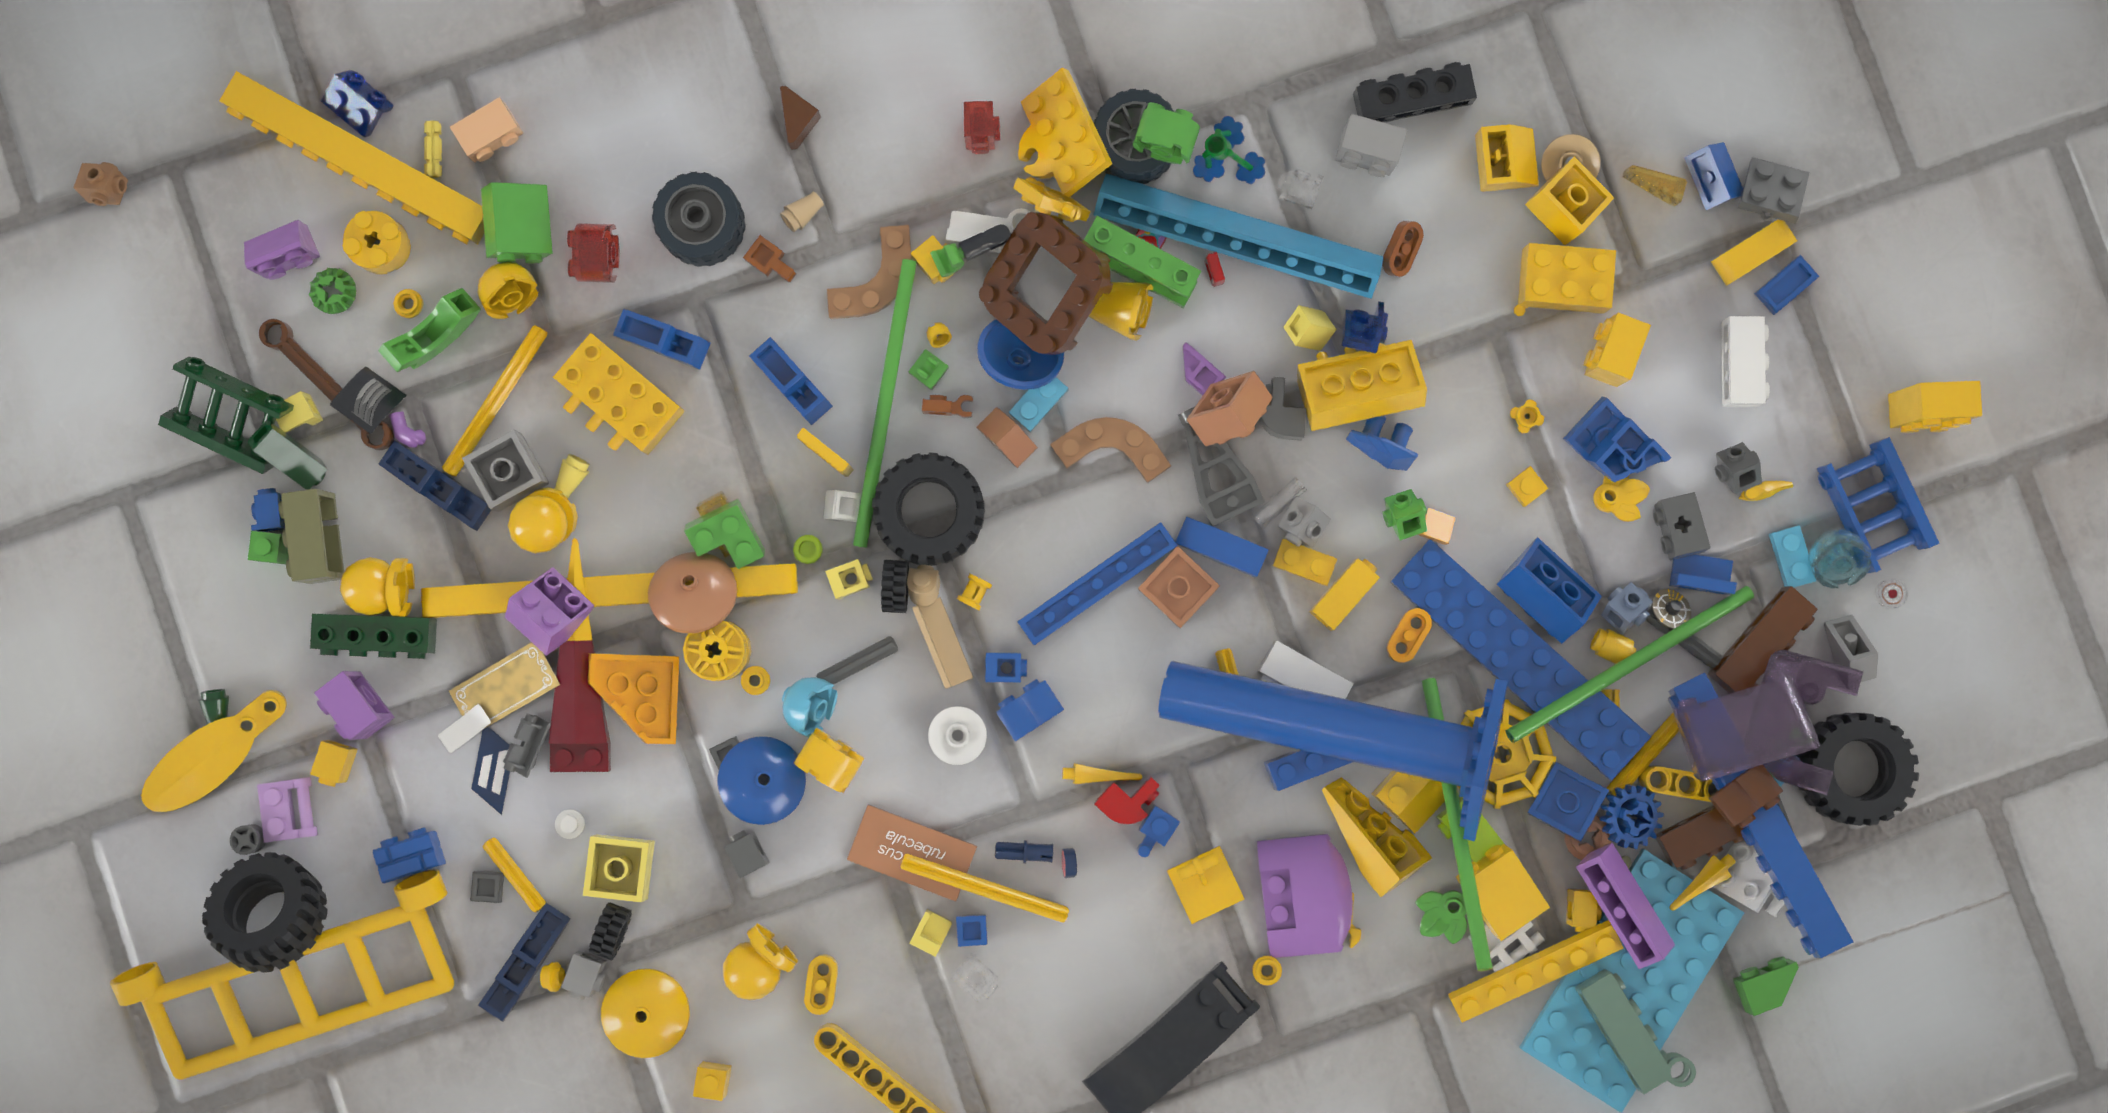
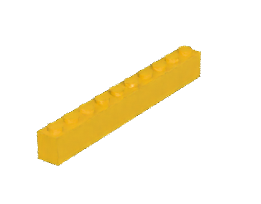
[219,71,484,245]

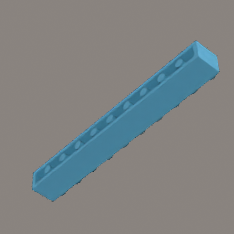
[1093,173,1384,299]

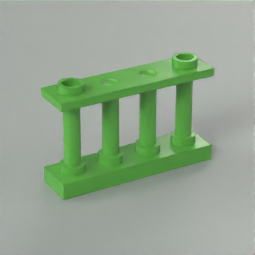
[1084,216,1201,309]

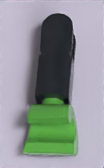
[930,224,1010,277]

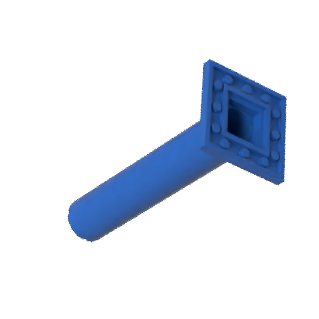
[1158,661,1508,841]

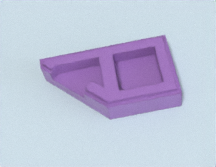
[1183,342,1226,396]

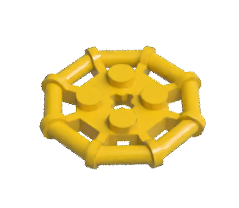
[1457,699,1556,809]

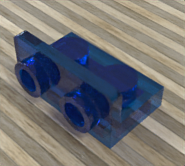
[1342,301,1388,353]

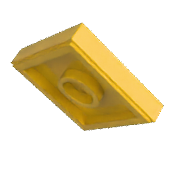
[797,427,854,477]

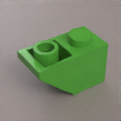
[1733,956,1799,1016]

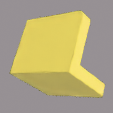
[1283,305,1337,351]
[276,391,323,433]
[909,909,952,957]

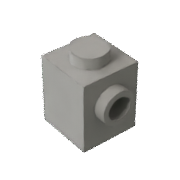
[561,951,607,1000]

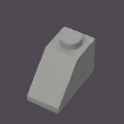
[1824,615,1878,686]

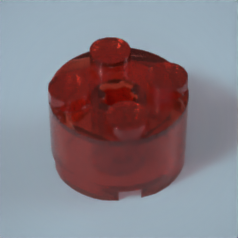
[567,223,620,283]

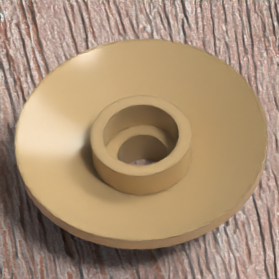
[1541,134,1601,181]

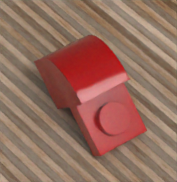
[1094,776,1160,824]

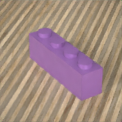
[1576,843,1675,969]

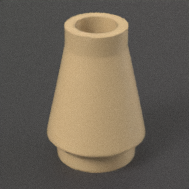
[780,191,824,232]

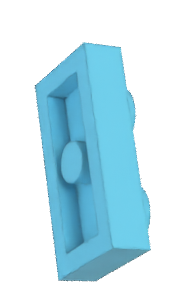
[1009,377,1069,432]
[1769,525,1817,588]

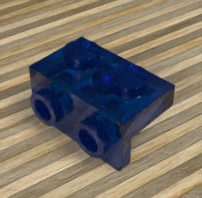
[321,70,394,138]

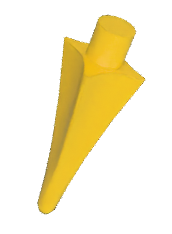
[1062,763,1142,785]
[1669,854,1736,911]

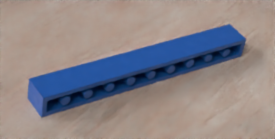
[1668,673,1854,958]

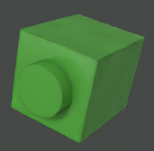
[248,531,289,565]

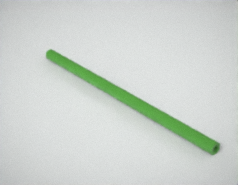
[853,259,917,548]
[1506,586,1754,743]
[1422,678,1493,971]

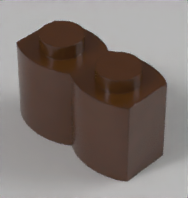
[1709,762,1783,828]

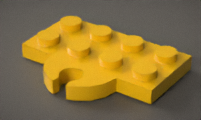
[1018,67,1113,197]

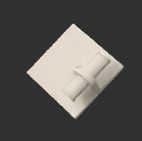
[1713,840,1785,918]

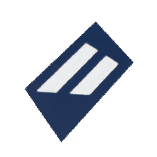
[471,727,510,815]

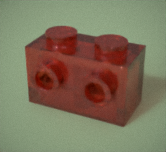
[964,101,1000,154]

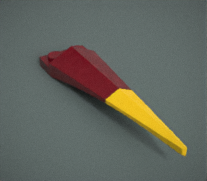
[549,538,611,772]

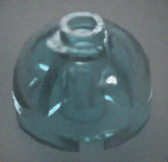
[1808,529,1872,589]

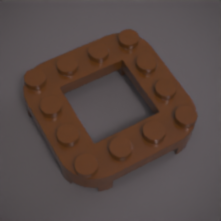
[979,212,1113,355]

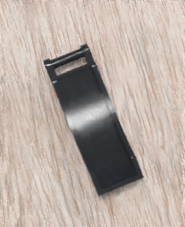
[1082,961,1260,1113]

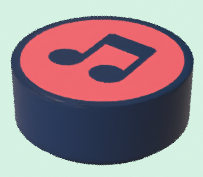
[1062,848,1077,878]

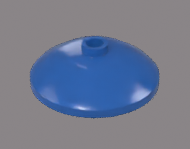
[977,319,1064,390]
[717,737,806,825]

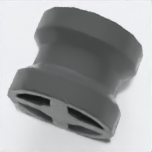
[230,824,266,855]

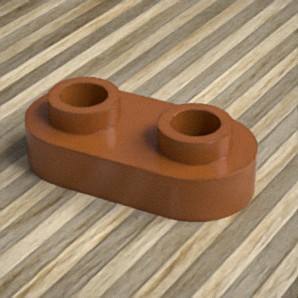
[1382,221,1424,277]

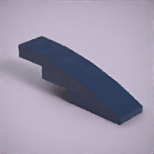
[378,440,491,531]
[478,903,571,1022]

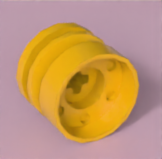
[683,621,752,681]

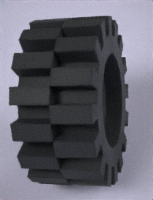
[881,560,909,613]
[589,902,632,961]

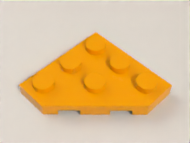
[588,653,679,744]

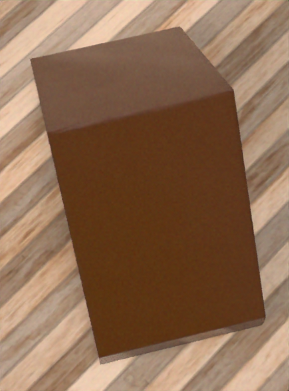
[780,86,821,150]

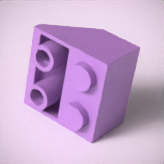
[244,220,320,280]
[505,567,594,656]

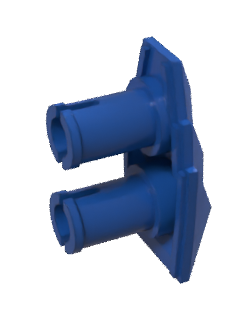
[1346,415,1418,471]

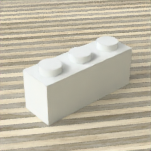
[1721,316,1770,407]
[1257,641,1353,699]

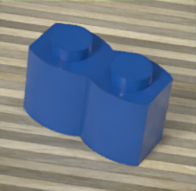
[996,679,1064,742]

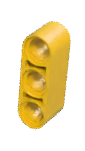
[1711,219,1798,286]
[1639,766,1713,802]

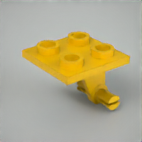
[1167,846,1245,924]

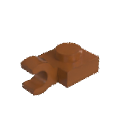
[743,235,796,283]
[922,395,973,418]

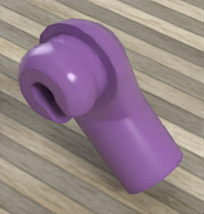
[389,411,426,448]

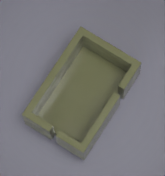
[279,489,344,584]

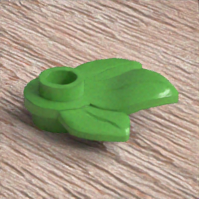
[1415,890,1467,944]

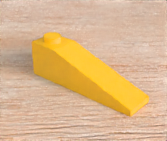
[1322,777,1432,897]

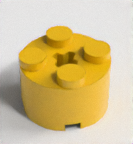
[342,211,411,275]
[794,727,865,793]

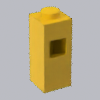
[1309,558,1380,631]

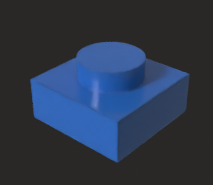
[956,914,988,947]

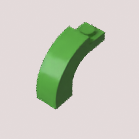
[378,288,481,372]

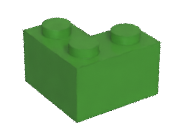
[684,499,765,569]

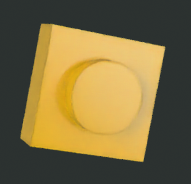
[1506,466,1549,507]

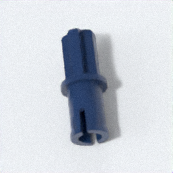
[995,840,1053,864]

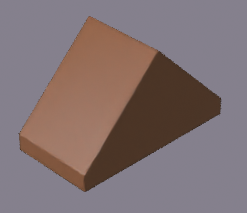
[976,407,1038,468]

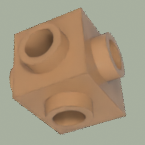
[73,162,128,206]

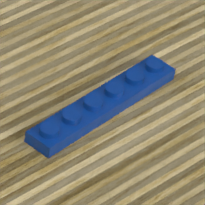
[1017,522,1177,645]

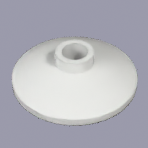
[928,706,987,765]

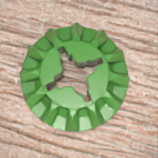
[309,267,356,314]

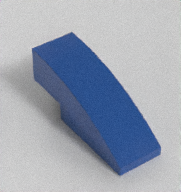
[613,309,711,370]
[749,337,833,426]
[1175,517,1269,578]

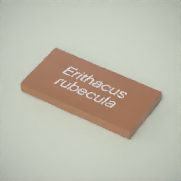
[847,804,977,902]

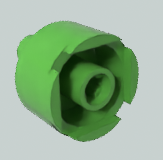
[1133,102,1200,164]

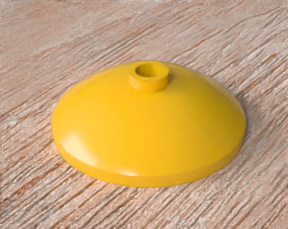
[601,968,690,1058]

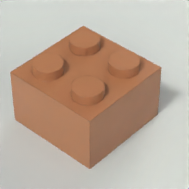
[1186,371,1273,446]

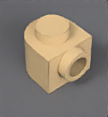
[907,565,940,606]

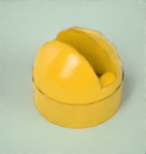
[926,322,952,348]

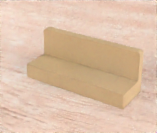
[912,597,974,689]

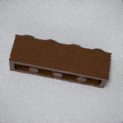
[1707,586,1818,697]
[1656,805,1744,870]

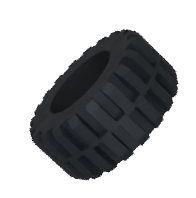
[872,452,985,566]
[1794,713,1919,826]
[202,852,328,973]

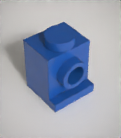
[251,488,285,532]
[985,653,1027,683]

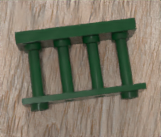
[158,356,294,474]

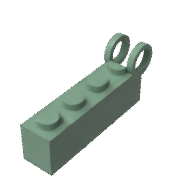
[1574,969,1696,1094]

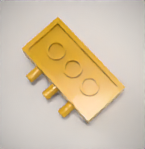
[553,332,685,455]
[1297,339,1427,431]

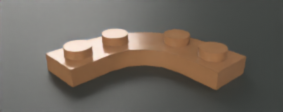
[827,225,912,319]
[1050,417,1171,483]

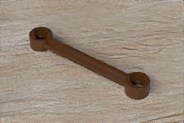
[259,319,395,450]

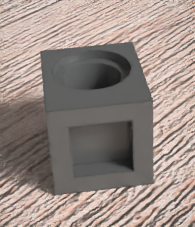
[724,830,770,878]

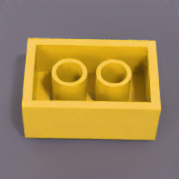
[1518,243,1616,314]
[1888,381,1982,433]

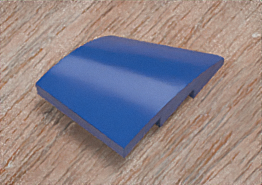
[1563,396,1672,482]

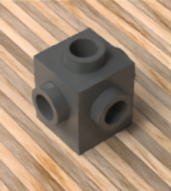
[1715,442,1762,494]

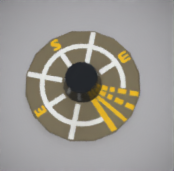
[1652,589,1691,629]

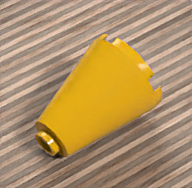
[1088,282,1153,341]

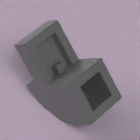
[1259,377,1306,440]

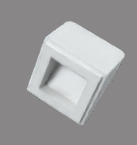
[823,490,861,522]

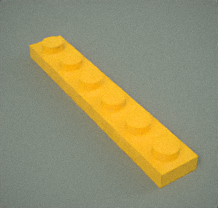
[1448,920,1624,1023]

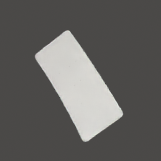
[438,704,491,753]

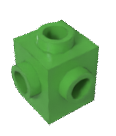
[1382,489,1427,540]

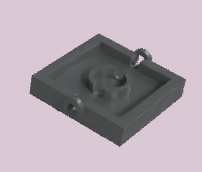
[1738,157,1810,224]

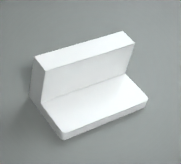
[946,211,1007,253]

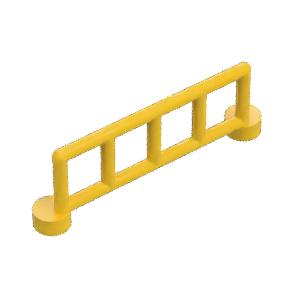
[110,869,455,1080]

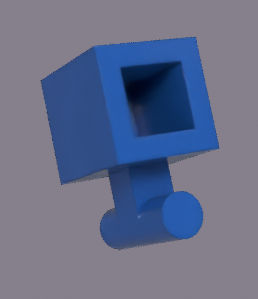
[1137,804,1180,857]

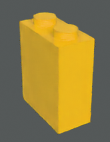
[1456,844,1550,941]

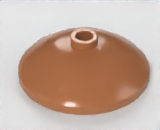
[648,552,737,633]

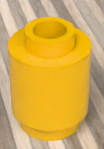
[1590,628,1637,664]

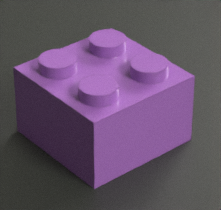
[314,671,395,740]

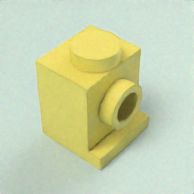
[825,559,873,600]

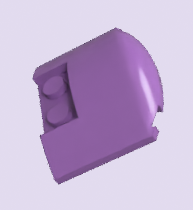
[1257,834,1353,958]

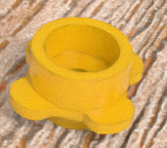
[1510,399,1544,434]

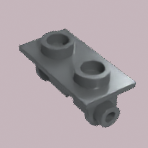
[503,714,551,778]

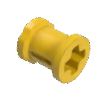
[957,573,992,611]

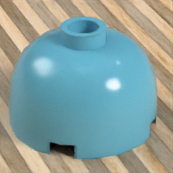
[782,677,838,738]

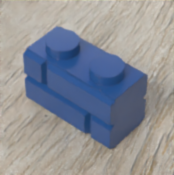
[372,827,446,884]

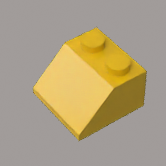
[1525,156,1614,246]
[1371,771,1445,834]

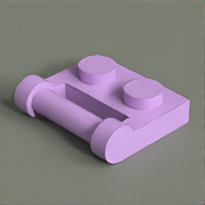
[257,777,318,843]

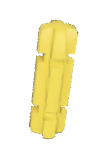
[424,120,442,178]

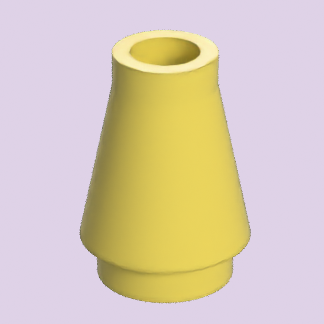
[554,454,590,499]

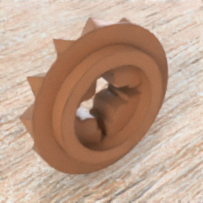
[1564,816,1611,860]

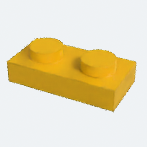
[1272,539,1337,586]

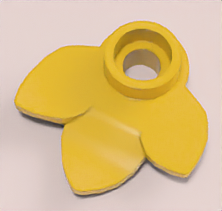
[1593,475,1650,522]

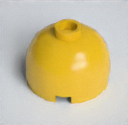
[477,262,538,319]

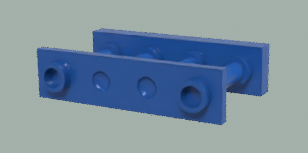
[1817,437,1940,574]

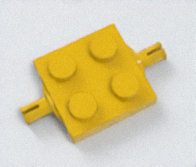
[1013,176,1091,223]

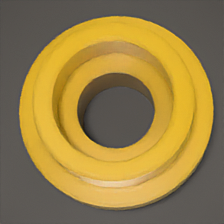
[393,289,423,318]
[741,666,770,695]
[1252,955,1282,985]
[540,962,566,992]

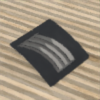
[330,367,407,434]

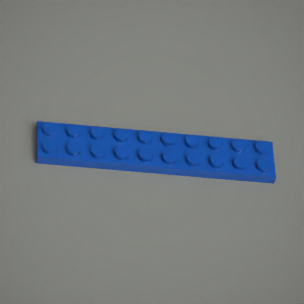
[1390,539,1651,780]

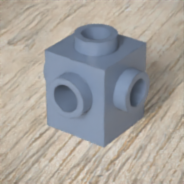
[1601,582,1653,635]

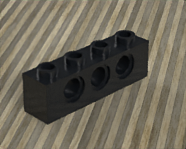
[1353,62,1477,122]

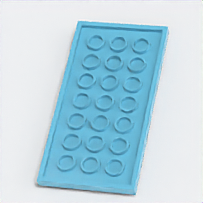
[1519,849,1744,1113]

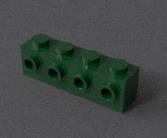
[310,613,437,659]

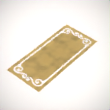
[449,642,560,729]

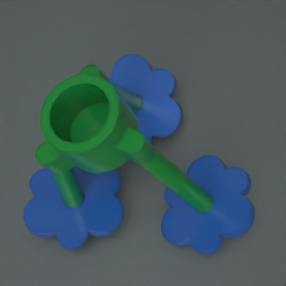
[1193,116,1266,184]

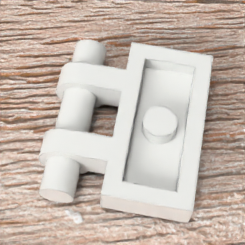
[1468,921,1545,972]

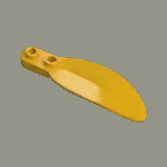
[141,690,287,812]

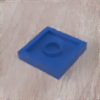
[1528,762,1609,843]

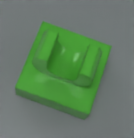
[908,349,949,390]

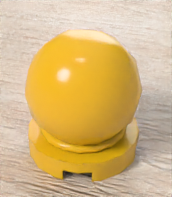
[508,487,578,553]
[340,557,415,617]
[723,923,798,1000]

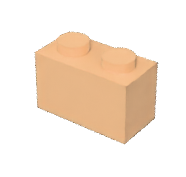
[450,97,523,163]

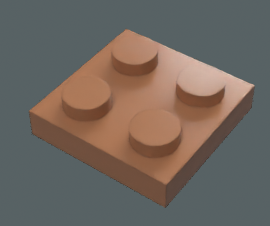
[1138,546,1220,628]

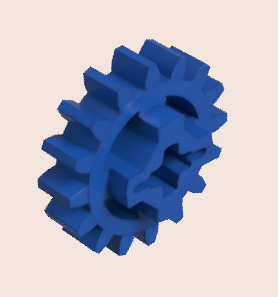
[1599,784,1664,849]

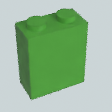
[481,182,553,264]

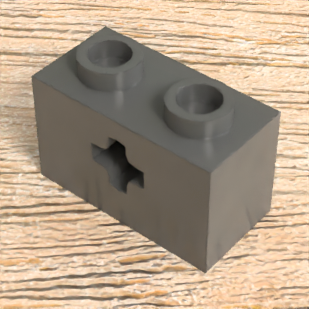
[1653,492,1711,560]

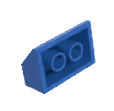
[1497,537,1602,644]

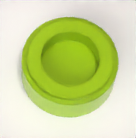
[793,535,823,564]

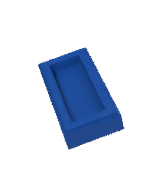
[1754,255,1820,315]

